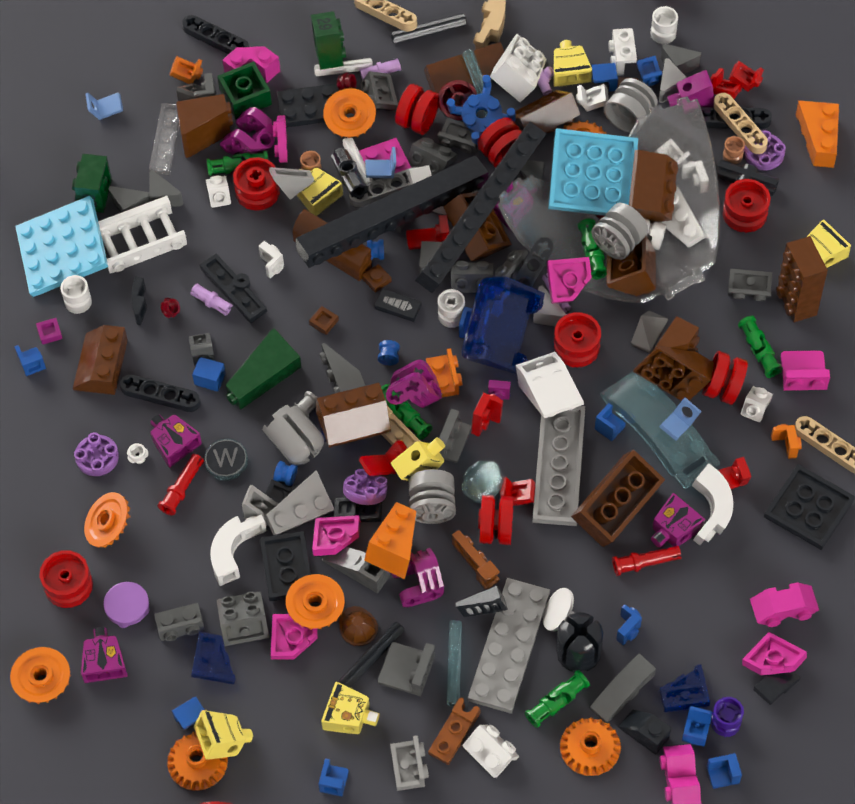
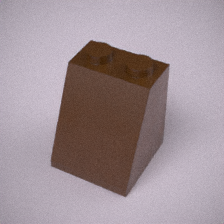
[176,94,233,158]

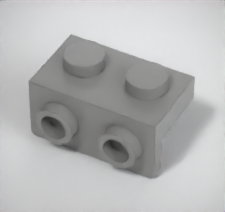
[390,735,429,791]

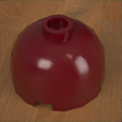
[437,80,477,120]

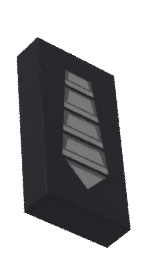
[375,289,422,322]

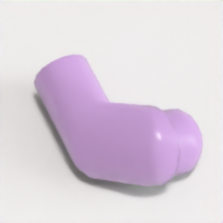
[538,67,554,96]

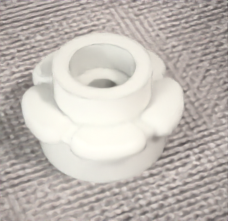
[127,443,148,464]

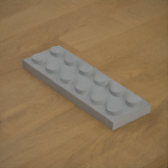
[533,406,585,526]
[468,578,550,714]

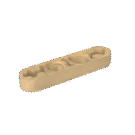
[354,0,418,32]
[714,93,768,154]
[795,416,855,474]

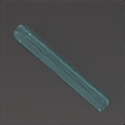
[463,50,488,116]
[447,620,462,706]

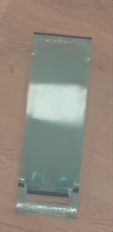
[600,371,720,489]

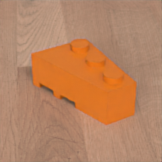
[796,100,839,168]
[364,502,416,579]

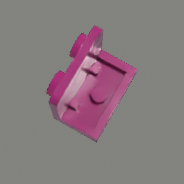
[781,351,830,391]

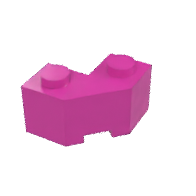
[222,46,280,83]
[750,582,819,627]
[660,744,701,804]

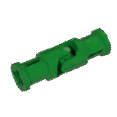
[206,150,268,177]
[578,218,607,280]
[738,315,783,378]
[381,384,433,440]
[524,670,590,728]

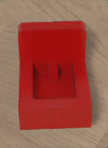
[729,61,764,92]
[710,68,742,99]
[499,477,536,506]

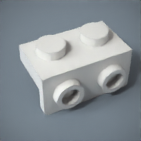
[609,28,637,76]
[462,725,519,778]

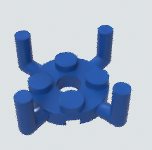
[447,75,516,146]

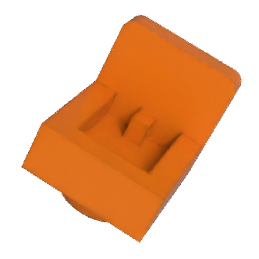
[169,56,203,84]
[771,424,802,459]

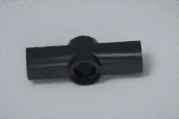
[331,148,368,199]
[715,159,779,196]

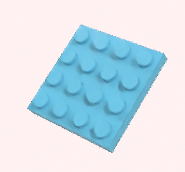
[548,128,638,216]
[15,196,109,297]

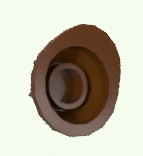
[339,606,378,646]

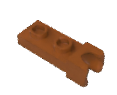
[452,530,500,590]
[428,698,481,765]

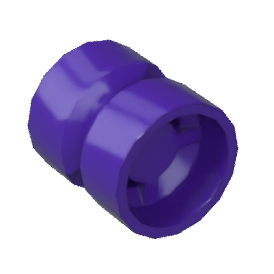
[711,697,744,737]

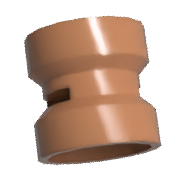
[723,136,745,164]
[300,150,322,171]

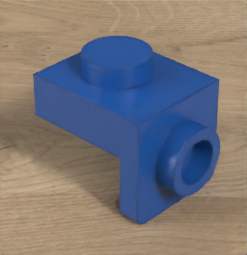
[636,56,663,86]
[616,604,642,645]
[682,706,712,747]

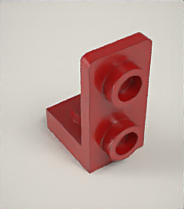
[406,215,449,250]
[359,440,408,476]
[718,457,752,489]

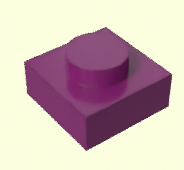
[36,318,63,345]
[488,380,511,400]

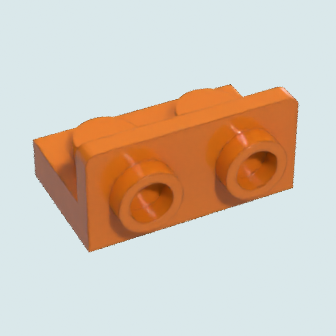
[426,348,463,397]

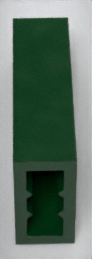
[226,328,302,410]

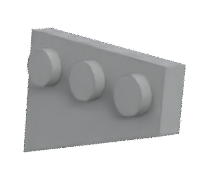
[265,470,334,536]

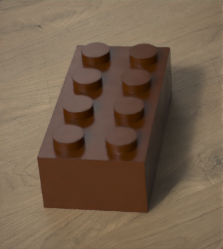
[776,236,828,322]
[571,449,665,547]

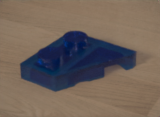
[191,632,236,684]
[660,664,710,712]

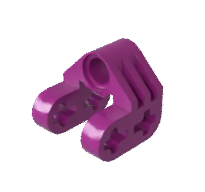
[220,107,275,154]
[386,360,442,408]
[391,548,444,607]

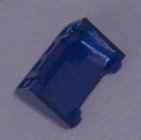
[462,277,545,374]

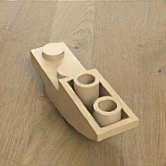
[473,0,506,49]

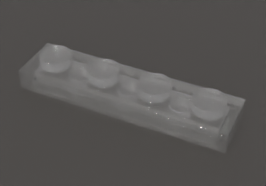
[149,103,180,175]

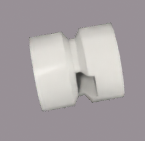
[651,6,678,44]
[644,218,666,251]
[60,275,92,314]
[438,289,465,328]

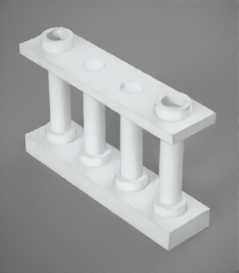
[98,196,187,274]

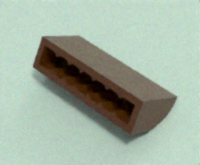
[424,42,504,93]
[293,209,372,282]

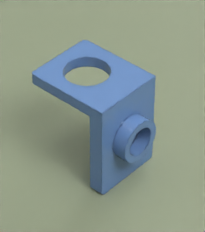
[85,93,123,120]
[365,147,396,178]
[659,398,701,441]

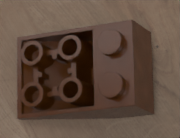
[633,346,714,401]

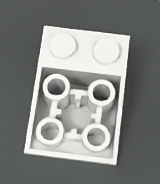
[490,34,547,102]
[516,352,584,418]

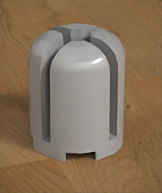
[262,403,324,466]

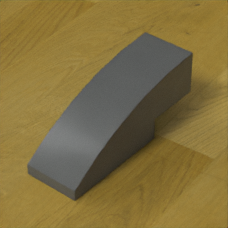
[590,653,656,723]

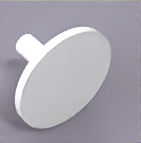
[543,588,575,631]

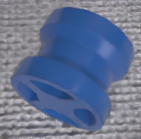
[367,239,384,260]
[378,340,400,366]
[273,461,298,486]

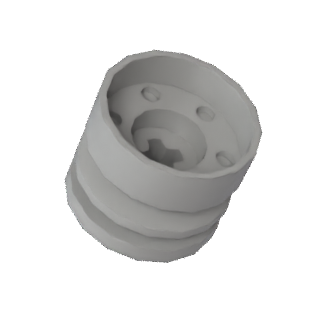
[604,78,658,133]
[591,203,649,260]
[408,469,456,524]

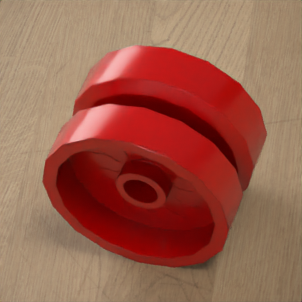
[395,84,439,135]
[477,117,522,168]
[233,157,280,211]
[722,179,771,233]
[554,312,601,367]
[702,351,748,405]
[478,495,513,545]
[39,550,93,608]

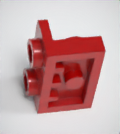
[471,392,503,437]

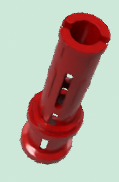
[157,454,204,516]
[612,545,681,576]

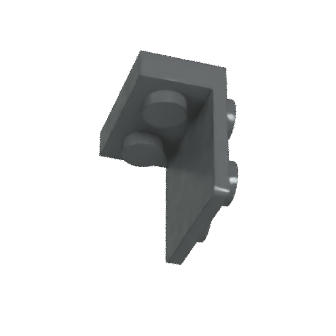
[217,591,269,646]
[378,642,435,697]

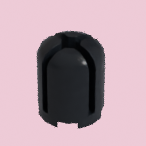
[556,612,604,672]

